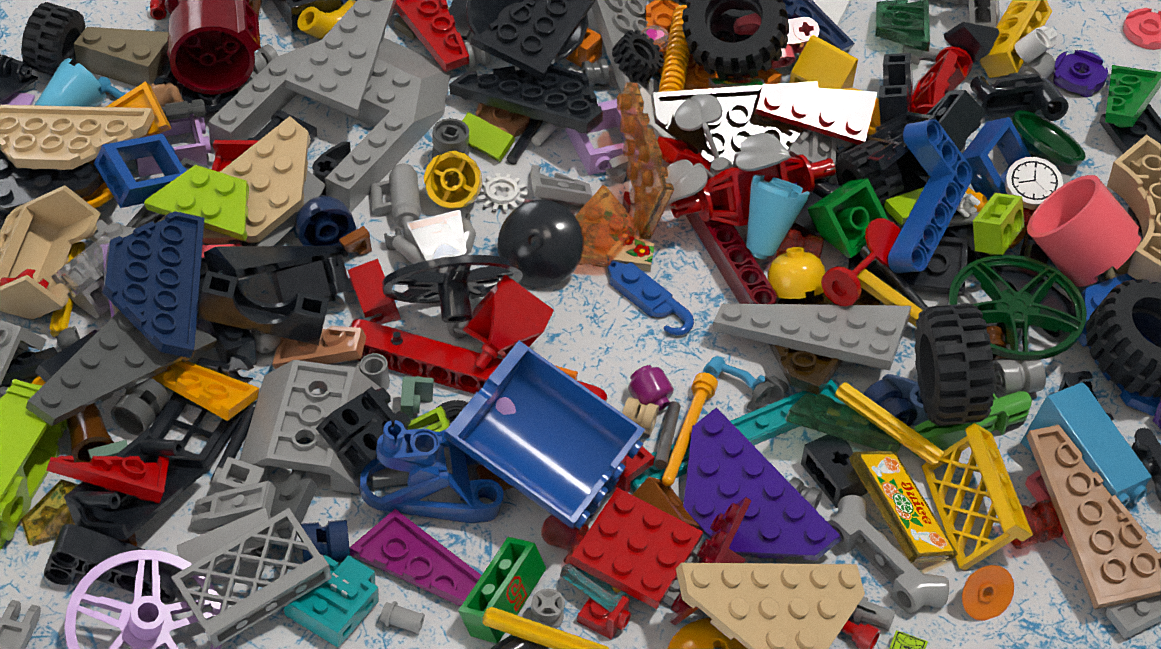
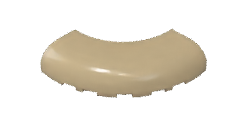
[1107,135,1161,283]

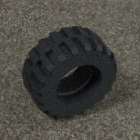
[682,0,789,81]
[1086,279,1161,397]
[915,303,995,426]

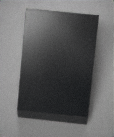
[943,22,999,63]

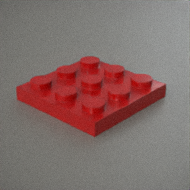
[570,487,703,609]

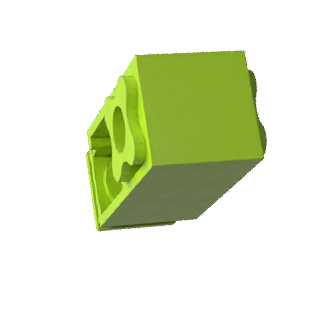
[0,379,68,551]

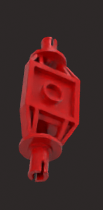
[910,46,973,114]
[670,154,836,227]

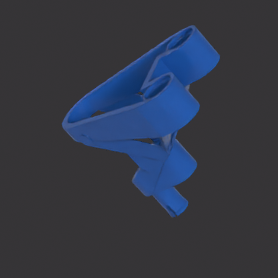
[359,420,504,523]

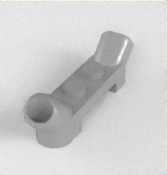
[827,495,949,614]

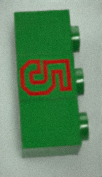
[458,537,547,643]

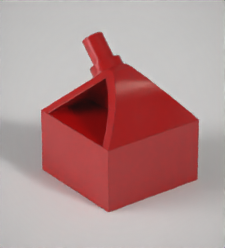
[463,274,554,370]

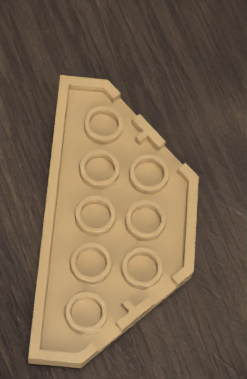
[0,105,155,170]
[158,116,311,245]
[676,563,865,649]

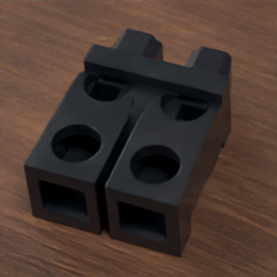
[316,386,411,476]

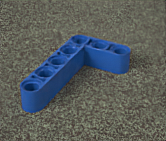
[888,119,972,274]

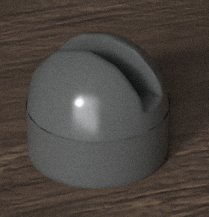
[57,326,80,350]

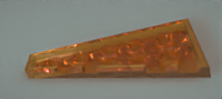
[617,82,674,239]

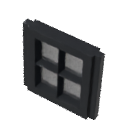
[148,392,244,471]

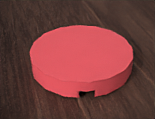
[1123,8,1161,50]

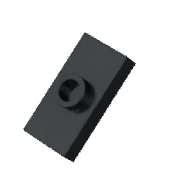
[1,347,58,386]

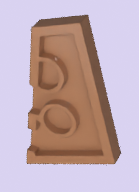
[272,326,366,369]

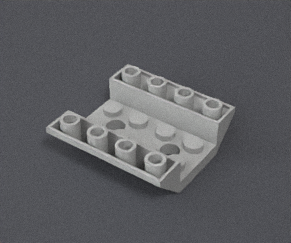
[240,360,381,494]

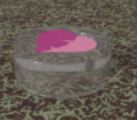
[642,25,668,50]

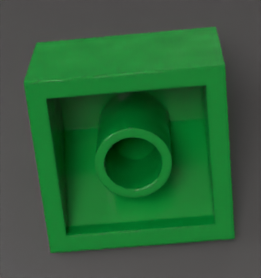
[807,178,889,258]

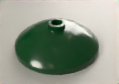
[1012,110,1086,166]

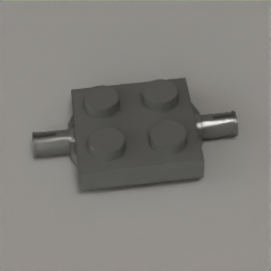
[251,469,318,557]

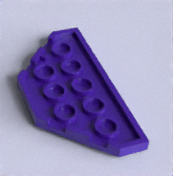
[683,407,841,561]

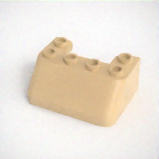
[0,185,100,320]

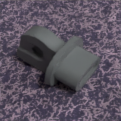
[747,376,789,411]

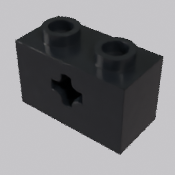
[801,430,872,508]

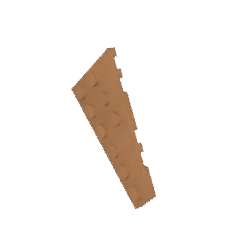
[1026,425,1161,610]

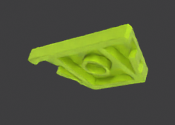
[144,165,249,241]

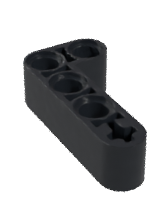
[44,524,182,603]

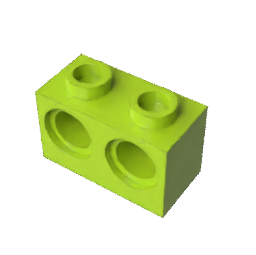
[973,193,1024,255]

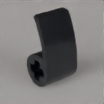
[312,141,351,196]

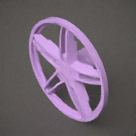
[65,550,222,649]

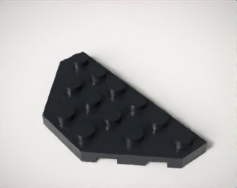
[449,65,603,133]
[0,150,105,216]

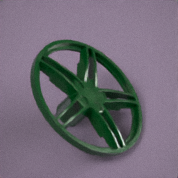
[948,255,1087,360]

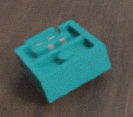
[284,555,379,648]

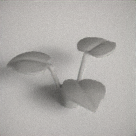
[659,94,791,206]

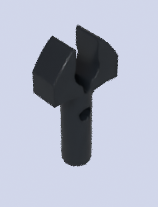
[196,354,254,383]

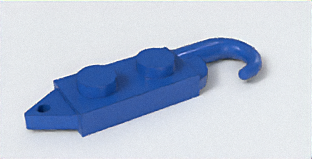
[606,260,694,335]

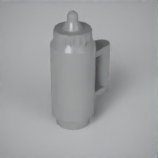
[370,164,421,228]

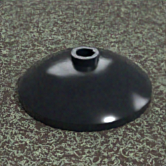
[497,200,584,288]

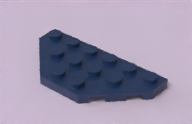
[102,211,204,358]

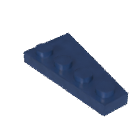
[783,0,855,52]

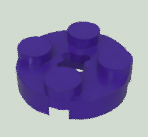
[1053,50,1108,97]

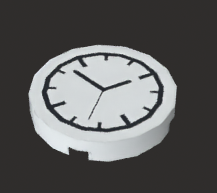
[1005,157,1063,210]

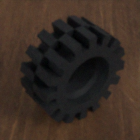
[612,30,664,82]

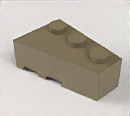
[73,27,170,87]

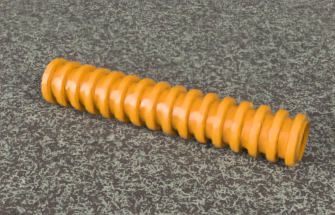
[658,5,690,92]

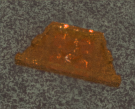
[575,185,638,267]

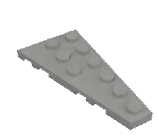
[285,0,396,118]
[591,0,653,109]
[713,304,911,371]

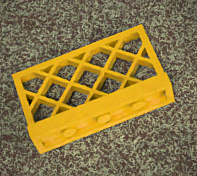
[921,423,1033,571]

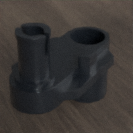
[970,73,1069,121]

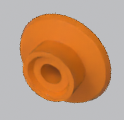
[962,565,1014,621]

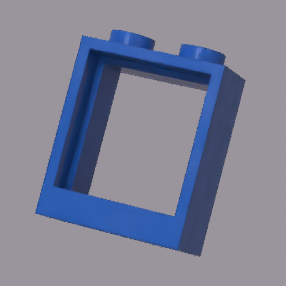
[962,117,1031,201]
[94,134,187,208]

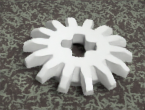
[477,173,527,212]

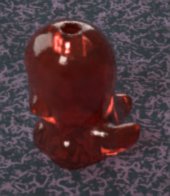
[541,515,589,564]

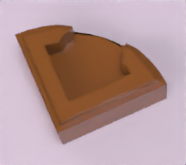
[339,226,372,255]

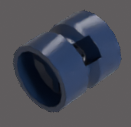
[863,378,918,437]
[300,520,350,563]

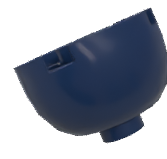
[295,196,356,246]

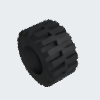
[21,2,86,76]
[835,140,904,211]

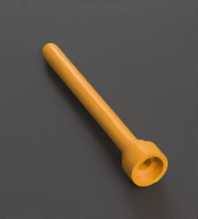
[662,372,718,486]

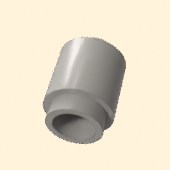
[1018,52,1055,78]

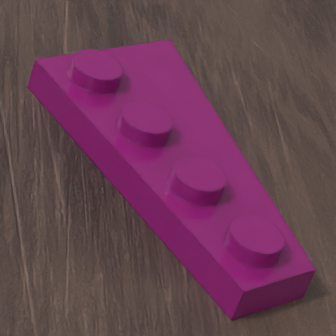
[349,509,482,607]

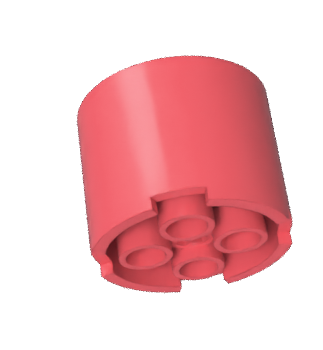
[1027,175,1141,287]

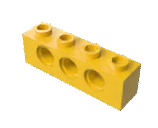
[980,0,1052,78]

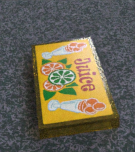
[849,451,958,563]

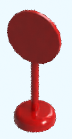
[821,218,901,307]

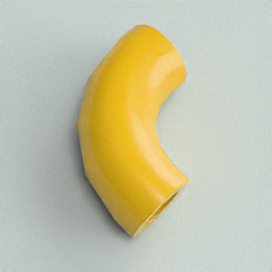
[297,0,356,39]

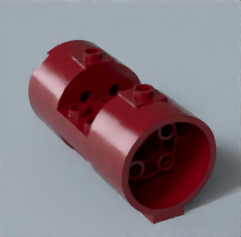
[165,0,261,94]

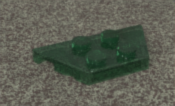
[875,0,930,52]
[785,393,901,455]

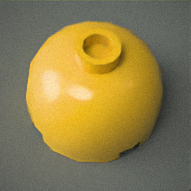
[424,151,483,209]
[767,247,826,299]

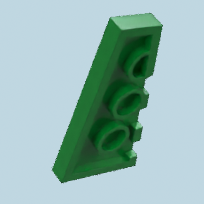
[1105,65,1161,127]

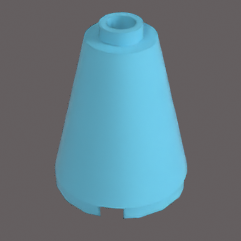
[35,58,107,107]
[746,175,809,259]

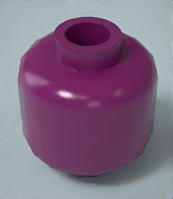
[628,365,674,411]

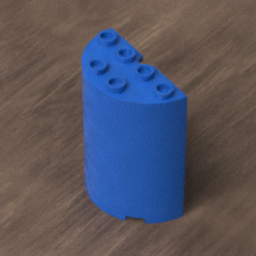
[444,341,645,530]

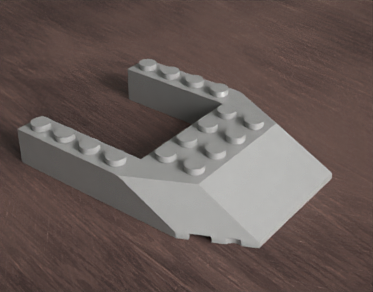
[208,38,451,212]

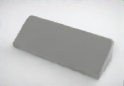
[177,507,280,570]

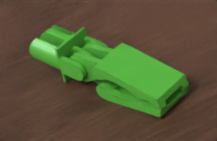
[912,391,1032,457]

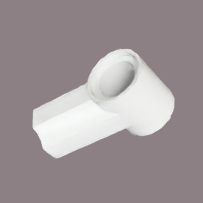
[1015,26,1058,63]

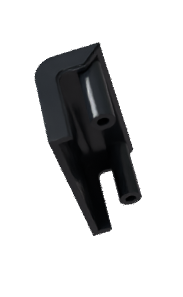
[64,430,208,540]

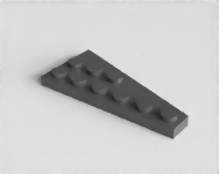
[26,310,217,426]

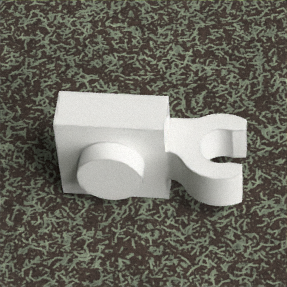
[957,192,980,218]

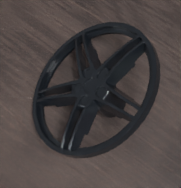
[382,255,523,323]

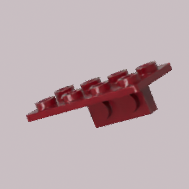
[669,497,751,625]

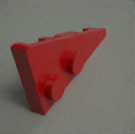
[46,456,169,503]

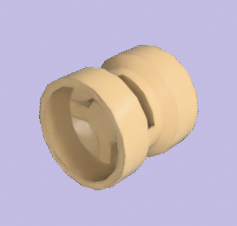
[622,397,659,435]

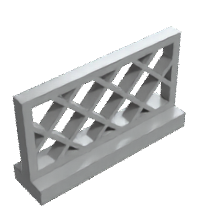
[172,508,332,649]

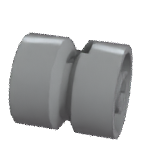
[992,358,1046,398]

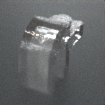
[54,233,111,298]

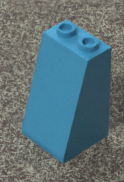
[1020,382,1152,506]

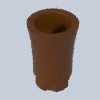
[66,402,114,462]

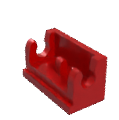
[347,259,401,324]

